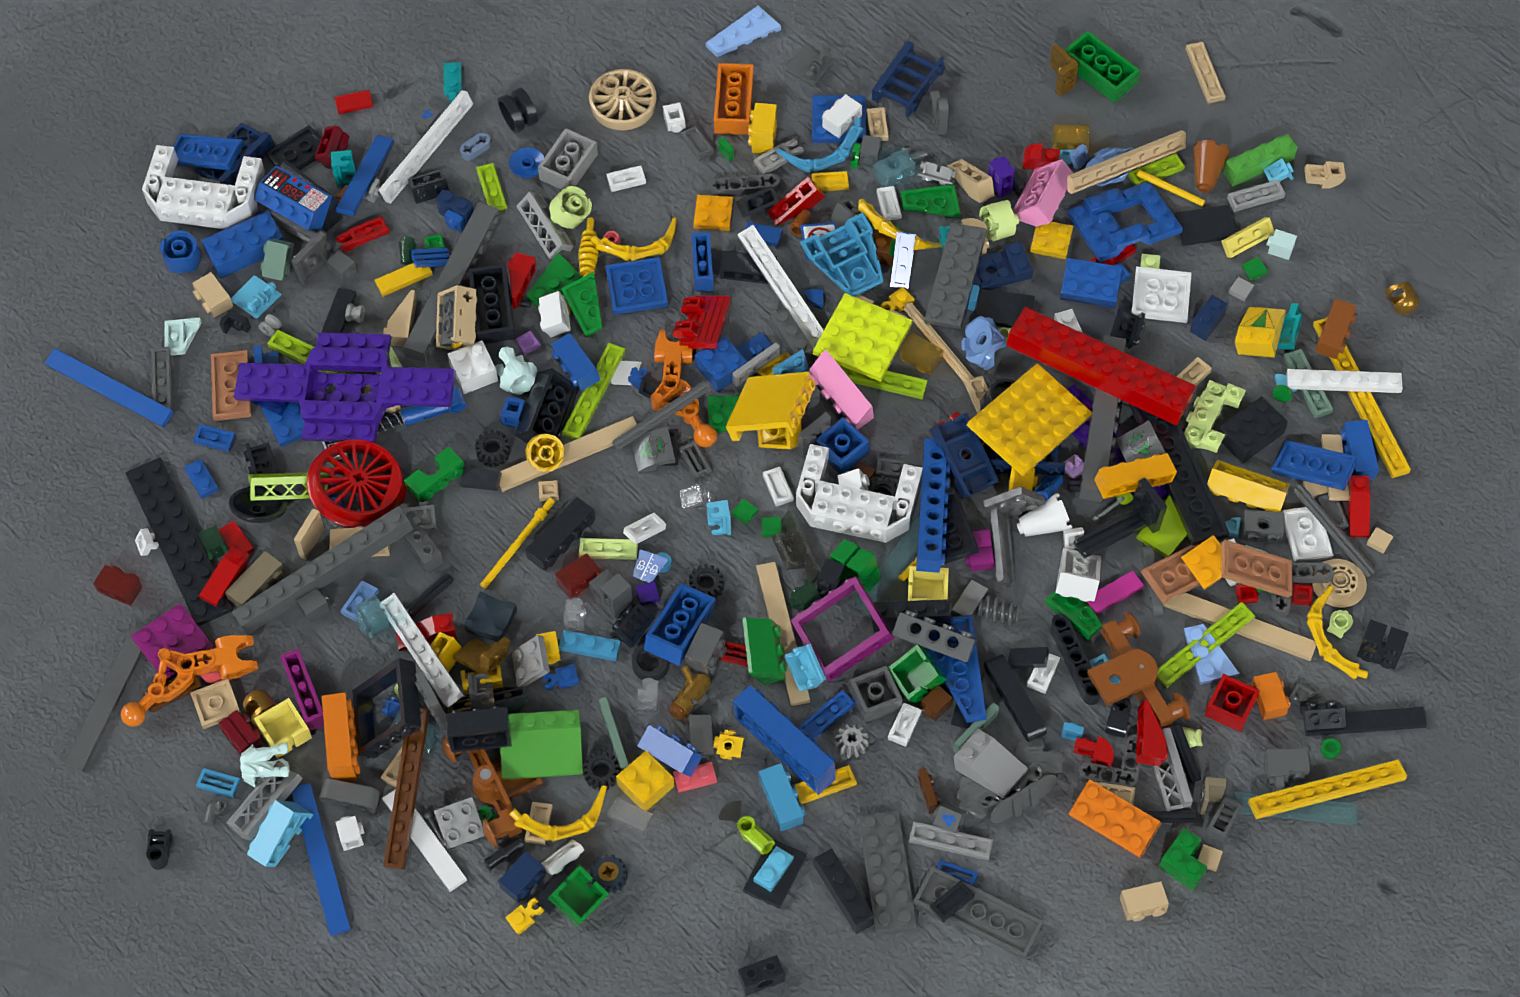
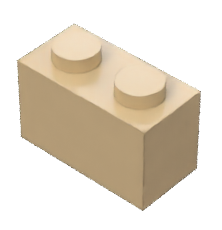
[192,272,233,318]
[1120,882,1169,921]

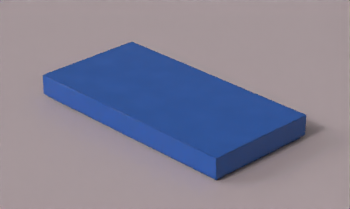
[173,134,244,170]
[1271,440,1359,490]

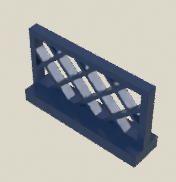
[195,123,275,186]

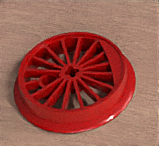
[307,439,406,528]

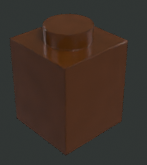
[921,685,952,721]

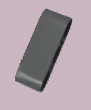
[319,779,381,813]

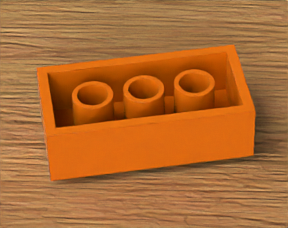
[714,63,754,135]
[322,692,361,783]
[1069,779,1162,859]

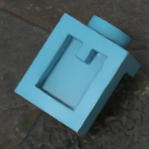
[1263,159,1294,182]

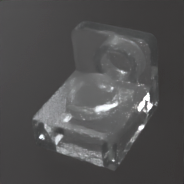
[680,484,711,510]

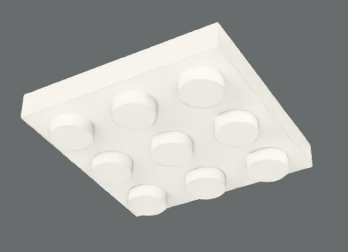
[1131,266,1191,323]

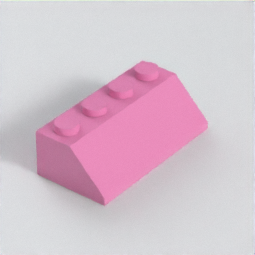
[1013,159,1073,227]
[809,350,874,430]

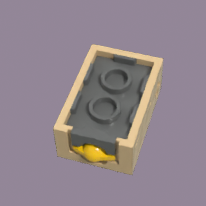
[436,285,477,351]

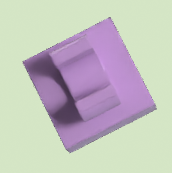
[1063,454,1084,481]

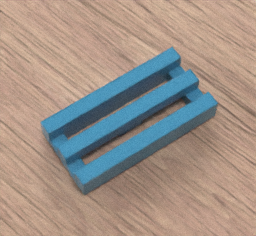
[195,768,241,799]

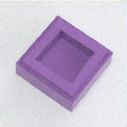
[515,331,541,355]

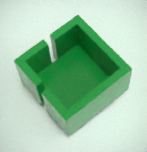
[830,539,881,593]
[888,644,947,704]
[548,865,609,927]

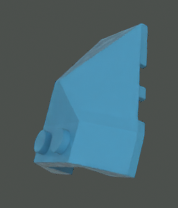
[800,213,883,297]

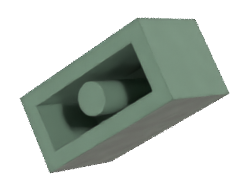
[261,238,294,281]

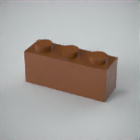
[1315,298,1358,359]

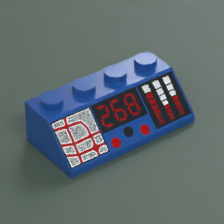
[254,166,332,230]

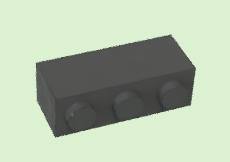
[770,308,814,363]

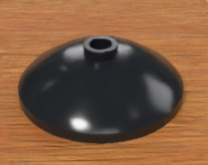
[229,486,287,523]

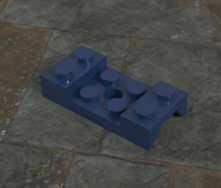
[970,241,1033,295]
[930,413,999,499]

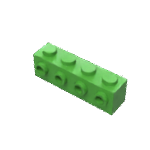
[1223,134,1297,187]

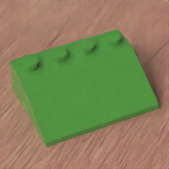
[500,710,583,780]

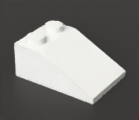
[1056,548,1101,602]

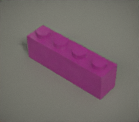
[280,649,324,732]

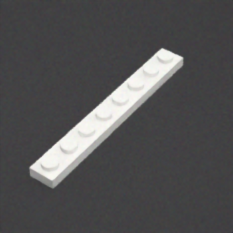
[379,90,473,204]
[738,225,824,348]
[378,593,464,708]

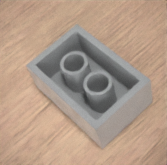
[538,128,598,190]

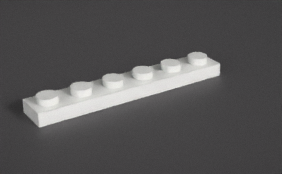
[1287,369,1403,393]

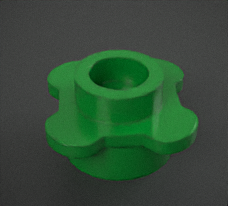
[477,805,497,824]

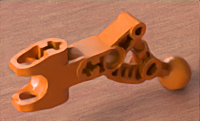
[651,329,717,448]
[120,635,259,727]

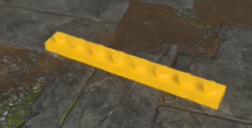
[1248,759,1407,819]

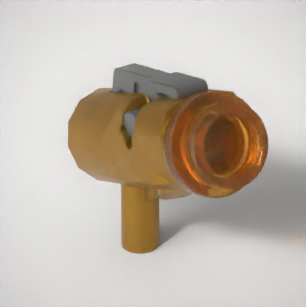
[668,665,711,720]

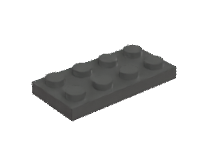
[415,671,447,731]

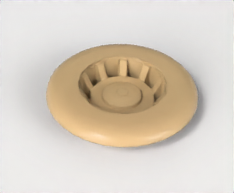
[1312,559,1367,608]

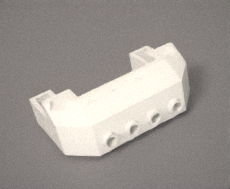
[142,145,265,229]
[796,444,923,543]

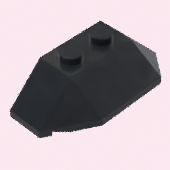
[449,686,529,714]

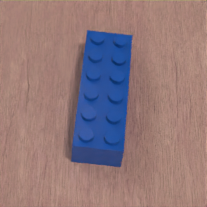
[733,686,836,795]

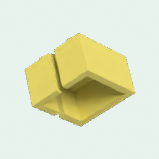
[908,566,949,601]
[254,698,312,759]

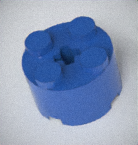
[160,231,201,273]

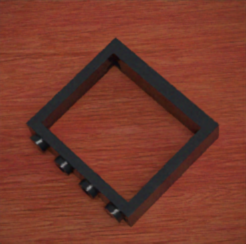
[352,658,422,759]

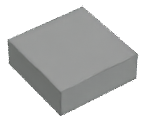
[1229,277,1254,302]

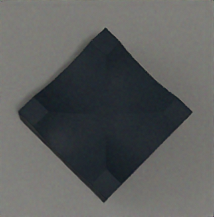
[464,592,517,642]

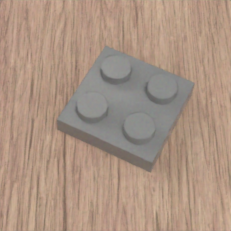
[511,635,550,687]

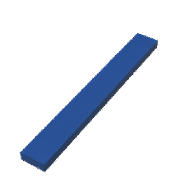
[45,348,174,428]
[292,783,351,936]

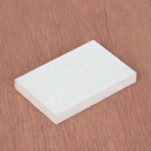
[1281,507,1334,563]

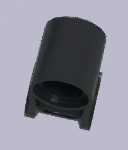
[1105,698,1131,738]
[146,829,172,870]

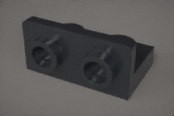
[408,169,449,204]
[610,603,656,648]

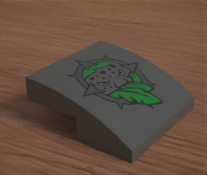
[1116,421,1166,463]
[631,427,675,473]

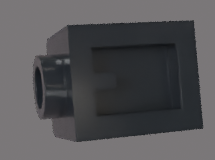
[220,310,251,334]

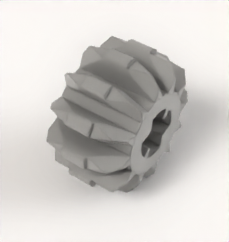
[835,724,869,759]

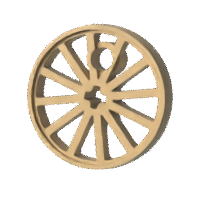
[589,69,657,130]

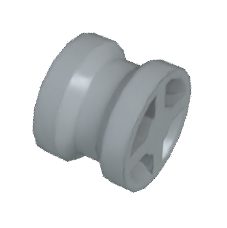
[345,303,365,324]
[258,314,282,337]

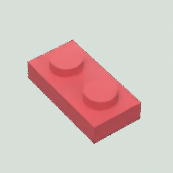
[673,762,717,793]

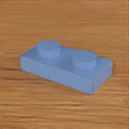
[340,581,379,623]

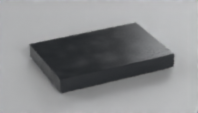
[265,125,321,170]
[1175,205,1236,246]
[975,289,1035,328]
[743,839,807,909]

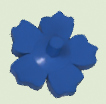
[628,367,648,389]

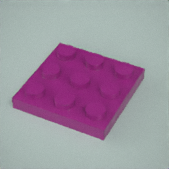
[131,603,214,682]

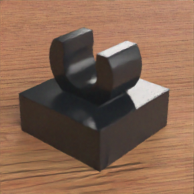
[638,375,661,399]

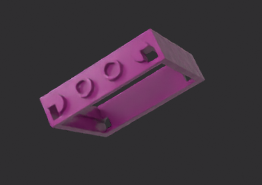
[791,577,895,682]

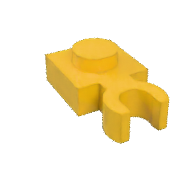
[881,287,914,312]
[505,898,544,935]

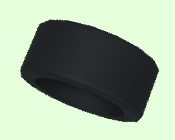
[632,643,669,682]

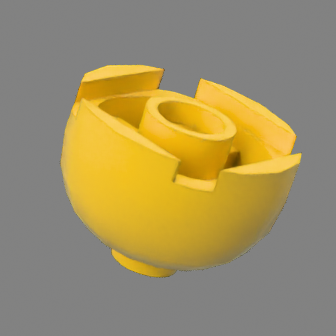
[525,434,564,472]

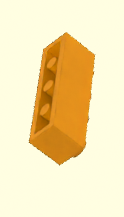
[1094,453,1177,499]

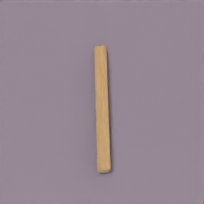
[903,303,974,383]

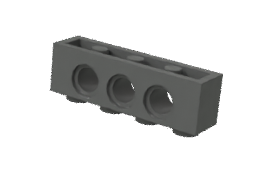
[892,610,977,662]

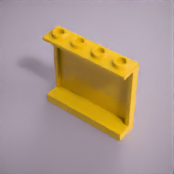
[726,372,815,441]

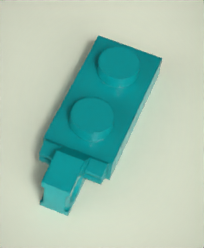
[443,62,462,104]
[1277,303,1303,350]

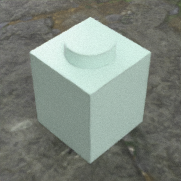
[1267,229,1297,260]

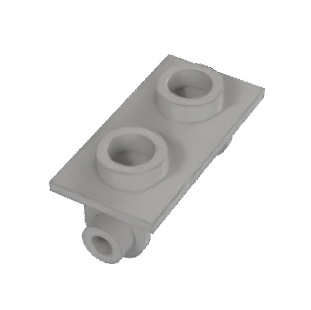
[917,161,957,185]

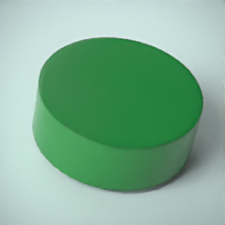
[1272,385,1292,402]
[1320,738,1341,759]

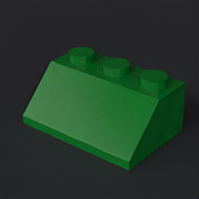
[742,617,787,685]

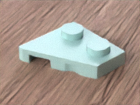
[165,317,202,356]

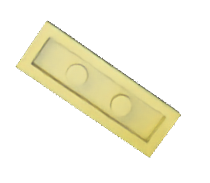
[1221,217,1275,258]

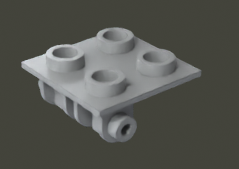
[434,797,485,849]

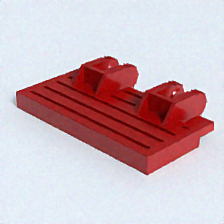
[672,296,731,349]

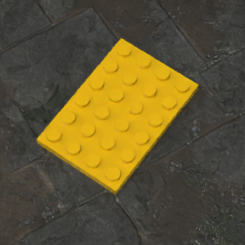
[967,363,1092,476]

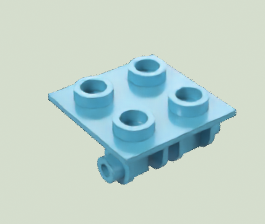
[231,275,282,319]

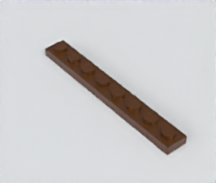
[383,708,430,870]

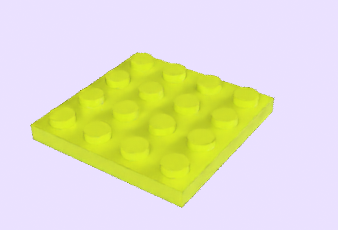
[813,293,912,382]

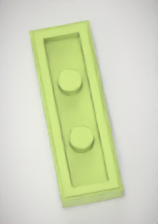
[579,538,638,560]

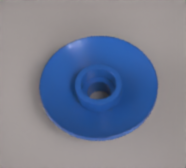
[509,148,544,178]

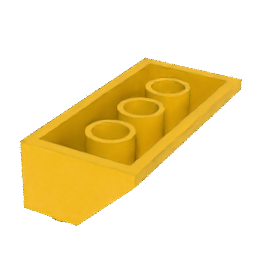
[1207,460,1290,512]

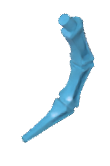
[776,118,863,173]

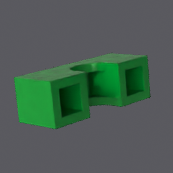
[404,447,464,503]

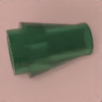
[398,237,416,265]

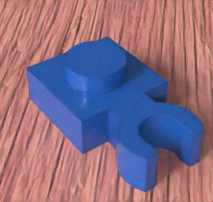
[542,664,579,690]

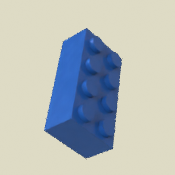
[201,211,284,279]
[644,583,716,666]

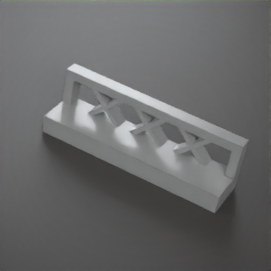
[516,191,574,259]
[1153,728,1193,811]
[226,761,303,841]

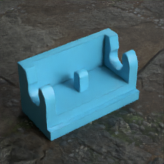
[706,500,731,535]
[784,644,826,691]

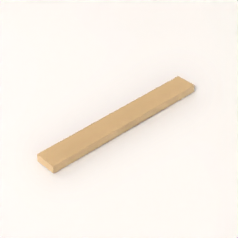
[1067,130,1186,194]
[499,416,637,492]
[756,562,810,706]
[1163,593,1316,661]

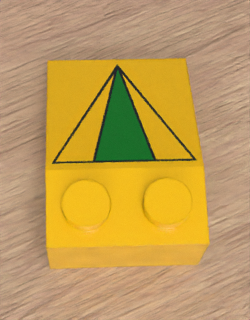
[1235,307,1286,358]

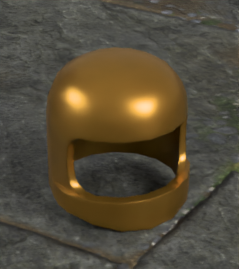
[1385,282,1419,315]
[243,690,277,727]

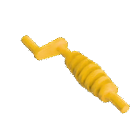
[564,217,599,314]

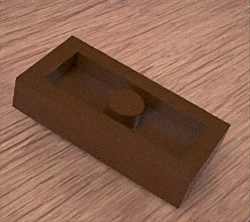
[917,768,940,814]

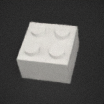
[448,341,498,394]

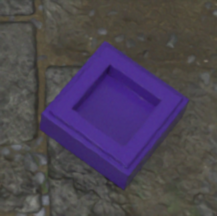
[636,582,660,605]

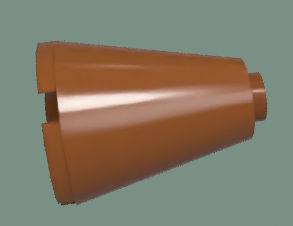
[1193,140,1230,193]

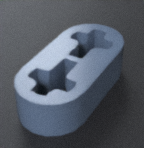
[460,133,491,160]

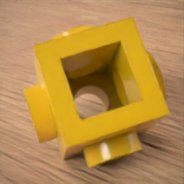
[713,729,744,760]

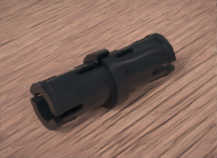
[484,837,525,871]

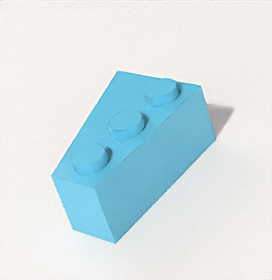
[247,800,313,867]

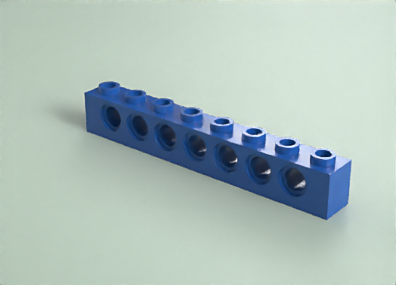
[916,438,950,573]

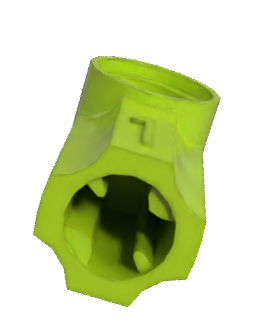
[737,816,775,855]

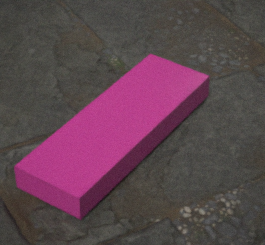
[1086,571,1144,615]

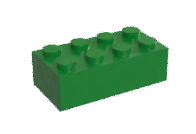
[1065,30,1140,104]

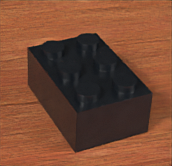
[1219,396,1288,464]
[446,706,512,753]

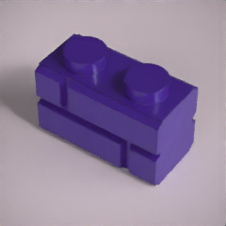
[988,156,1015,198]

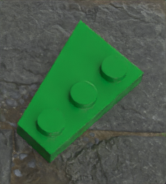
[900,184,960,218]
[527,253,581,309]
[561,272,603,338]
[1044,590,1102,640]

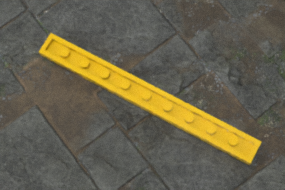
[1313,317,1411,479]

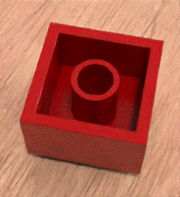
[1204,674,1260,732]

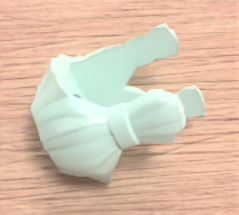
[495,346,538,395]
[240,743,290,788]

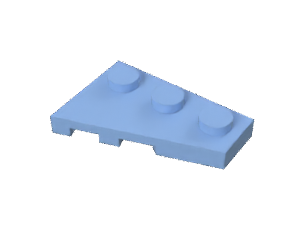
[1184,624,1239,685]

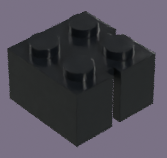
[1357,619,1409,670]

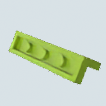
[248,472,328,501]

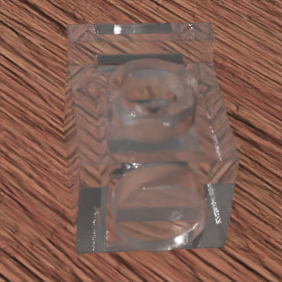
[563,598,586,630]
[636,678,659,711]

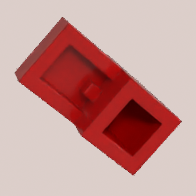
[1022,143,1060,170]
[1073,736,1114,767]

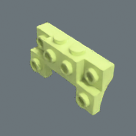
[1184,380,1246,453]

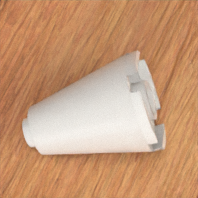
[1016,493,1072,537]

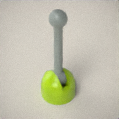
[1092,493,1133,523]

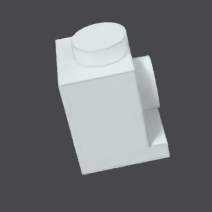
[663,103,685,133]

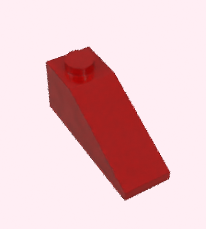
[767,177,826,226]
[507,252,537,309]
[1347,475,1370,538]
[199,545,250,606]
[396,613,457,651]
[1136,700,1169,767]

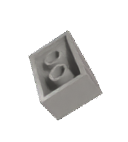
[953,729,1028,798]

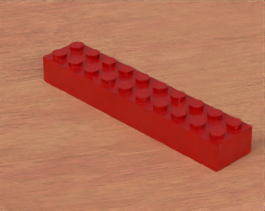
[1006,307,1196,426]

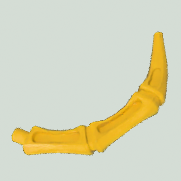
[858,199,941,250]
[590,217,677,261]
[1307,586,1368,679]
[510,786,607,842]

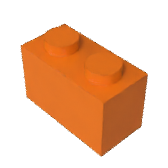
[1251,672,1290,720]

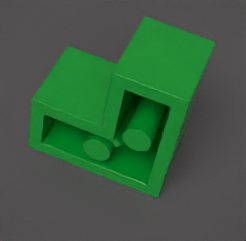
[1159,828,1208,891]

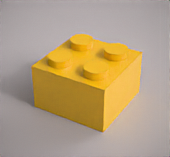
[748,103,777,154]
[616,751,674,813]

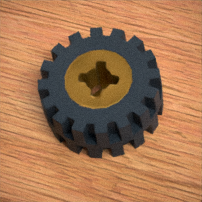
[590,854,628,895]

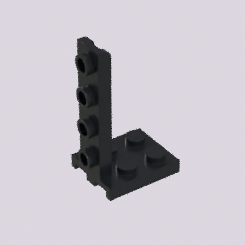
[1073,478,1167,559]

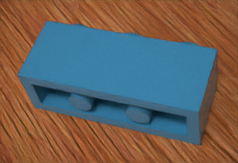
[759,763,806,831]

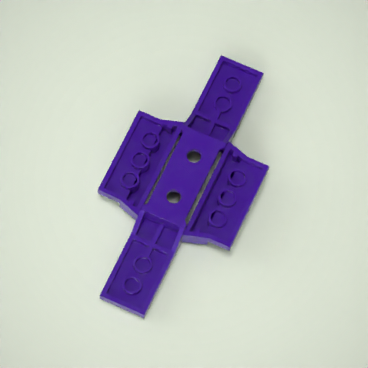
[234,332,456,443]

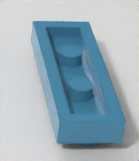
[559,630,621,661]

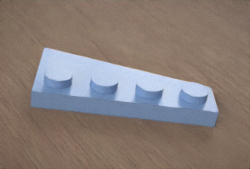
[706,6,781,57]

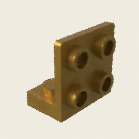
[1050,43,1078,97]
[453,637,511,674]

